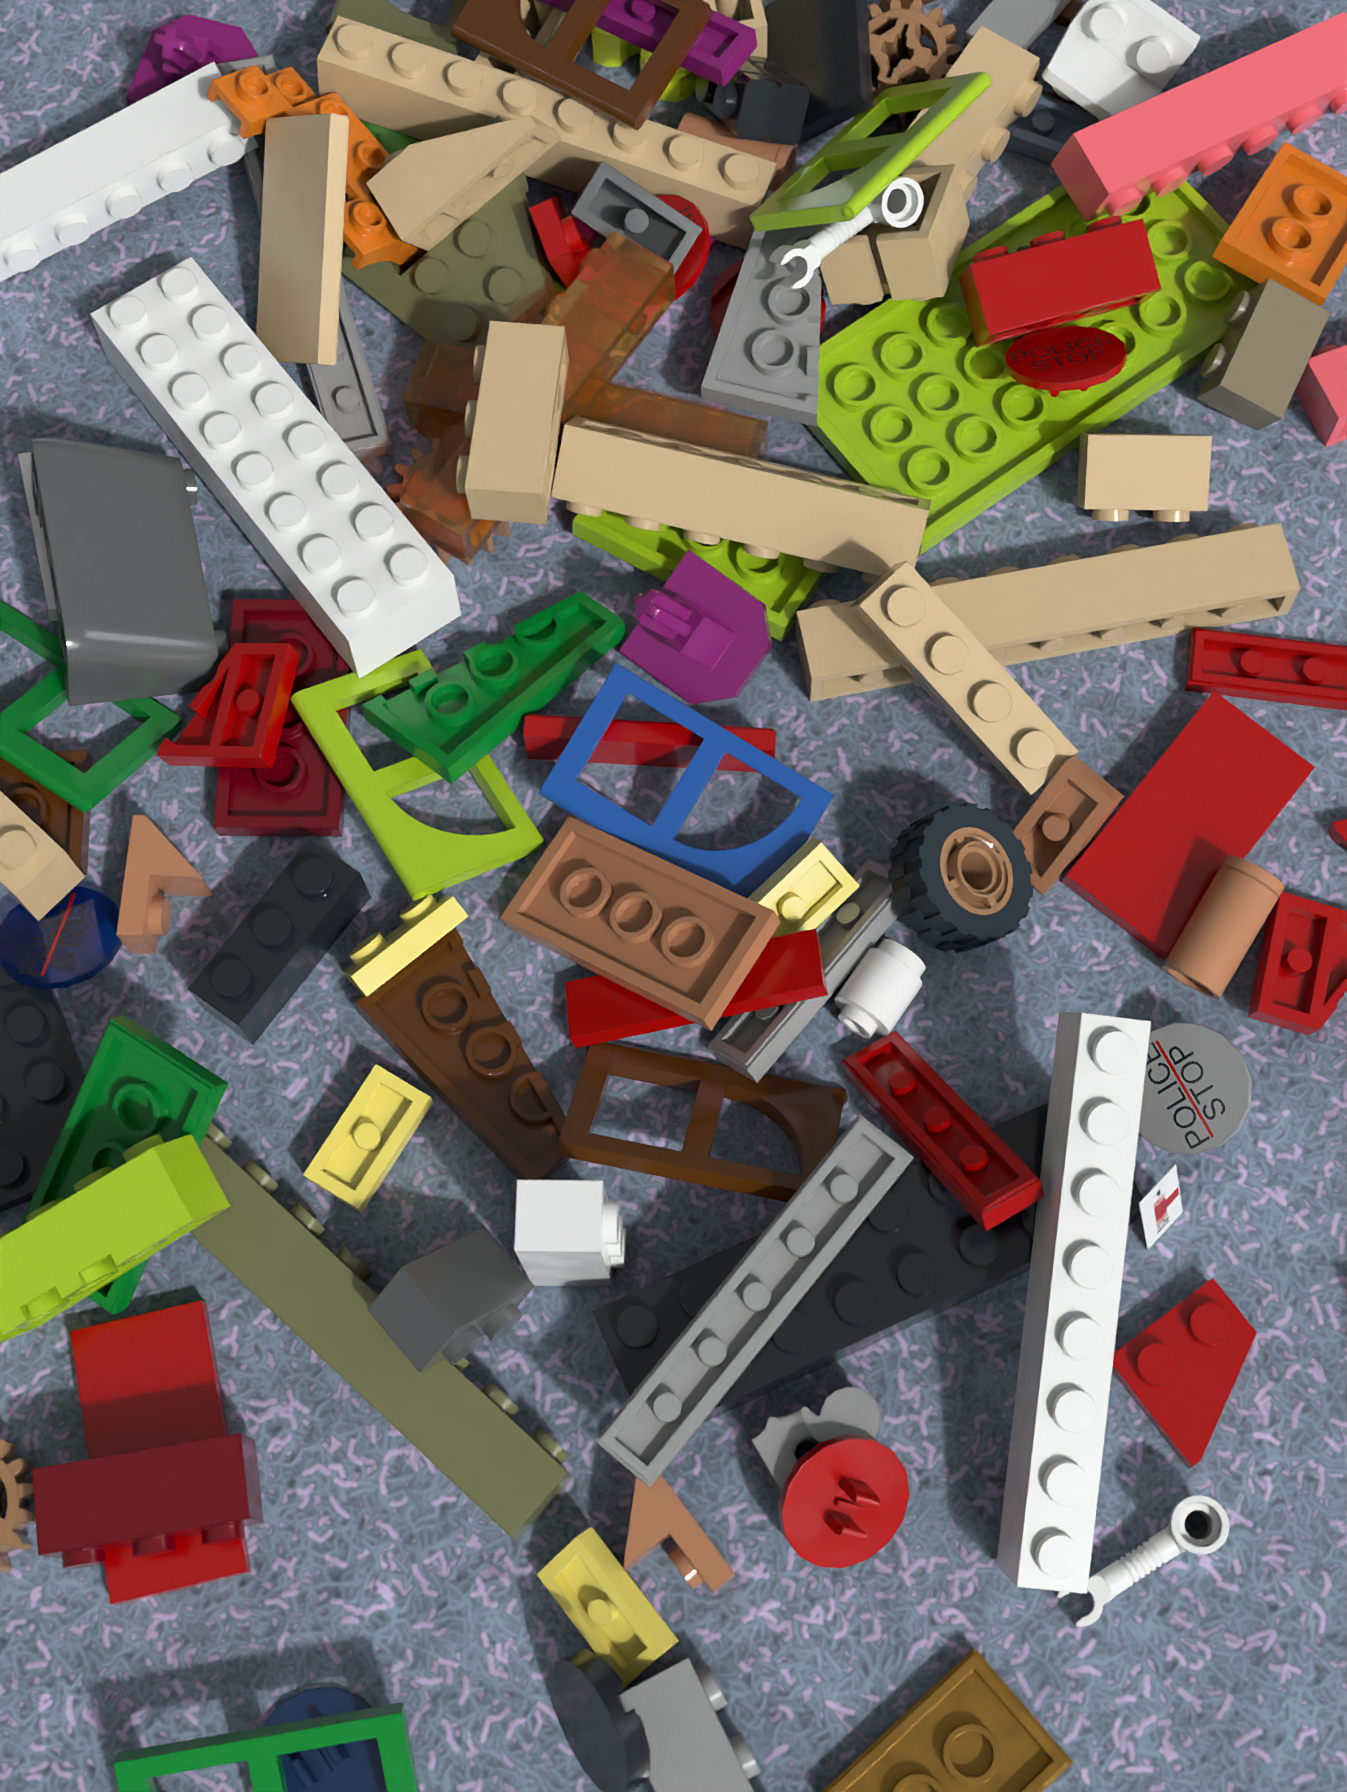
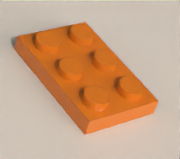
[1212,142,1347,307]

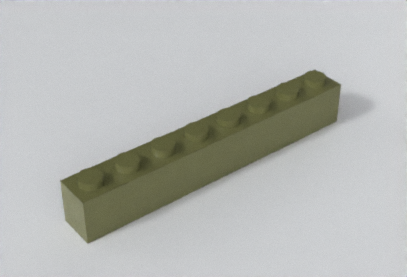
[189,1122,572,1541]

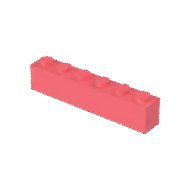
[1051,12,1347,223]

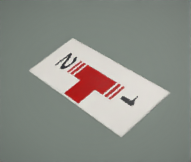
[1139,1164,1183,1249]

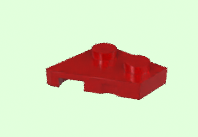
[529,194,599,300]
[157,643,301,769]
[1248,891,1347,1036]
[1112,1278,1257,1469]

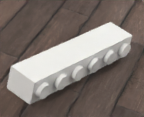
[0,62,259,282]

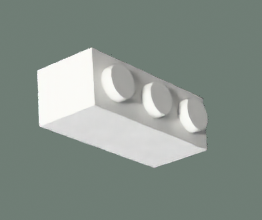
[514,1180,626,1287]

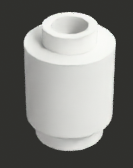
[834,939,926,1039]

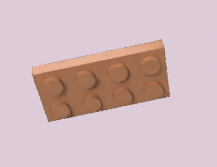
[500,816,781,1031]

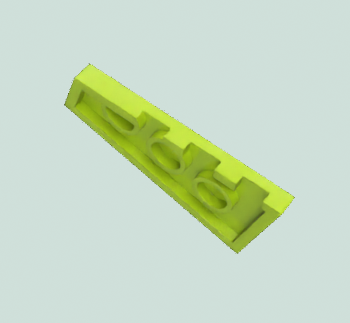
[572,510,828,642]

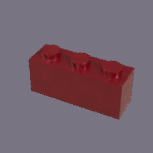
[32,1433,264,1569]

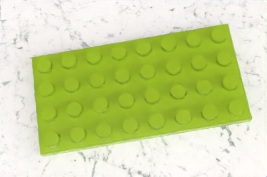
[807,181,1259,556]

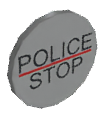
[1139,1023,1252,1155]

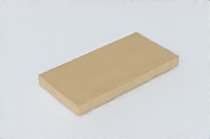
[256,113,349,366]

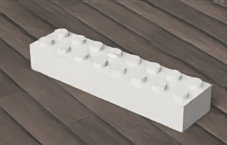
[90,257,461,679]

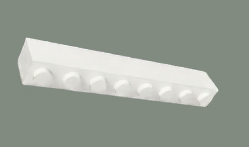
[996,1012,1151,1594]

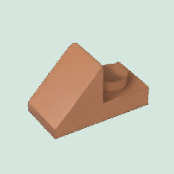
[1013,755,1124,895]
[116,815,213,954]
[623,1475,735,1594]

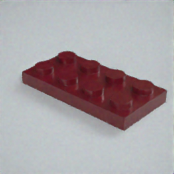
[213,599,353,837]

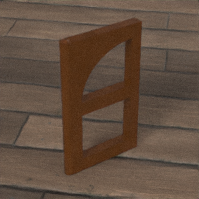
[451,0,713,131]
[557,1042,848,1202]

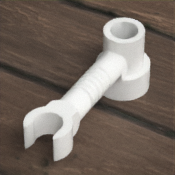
[769,176,924,289]
[1056,1495,1229,1627]

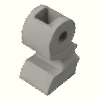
[751,1387,881,1497]

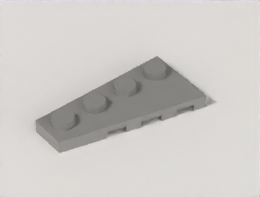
[701,190,823,427]

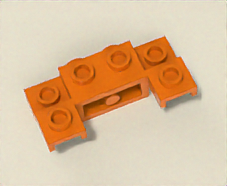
[206,65,429,270]

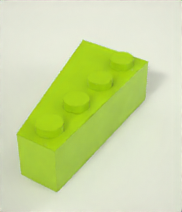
[0,1134,231,1344]

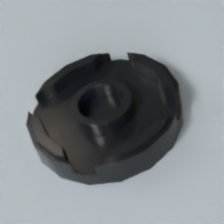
[551,1649,651,1792]

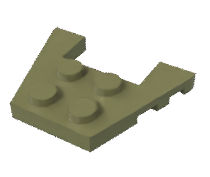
[341,115,557,369]

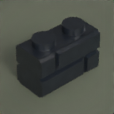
[696,55,810,146]

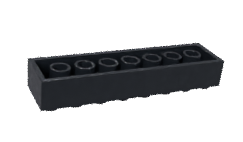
[592,1102,1143,1423]

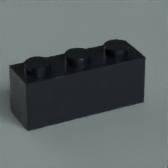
[188,838,371,1045]

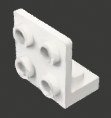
[1042,0,1201,121]

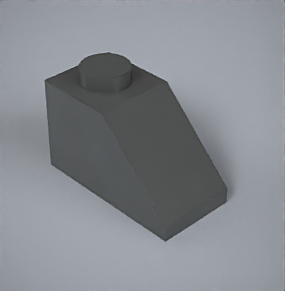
[567,161,703,280]

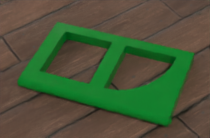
[0,600,183,813]
[113,1702,420,1792]

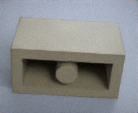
[1196,278,1331,430]

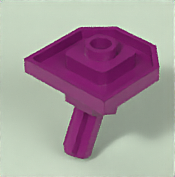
[126,14,259,106]
[619,550,772,705]

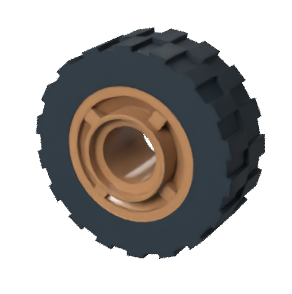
[888,802,1034,953]

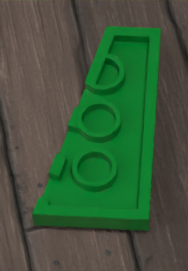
[362,591,626,784]

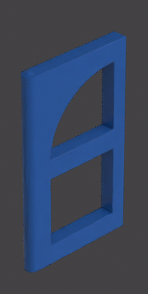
[539,663,834,898]

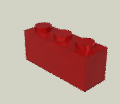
[959,215,1162,348]

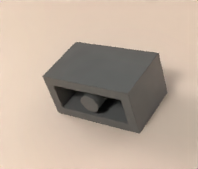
[367,1226,535,1372]

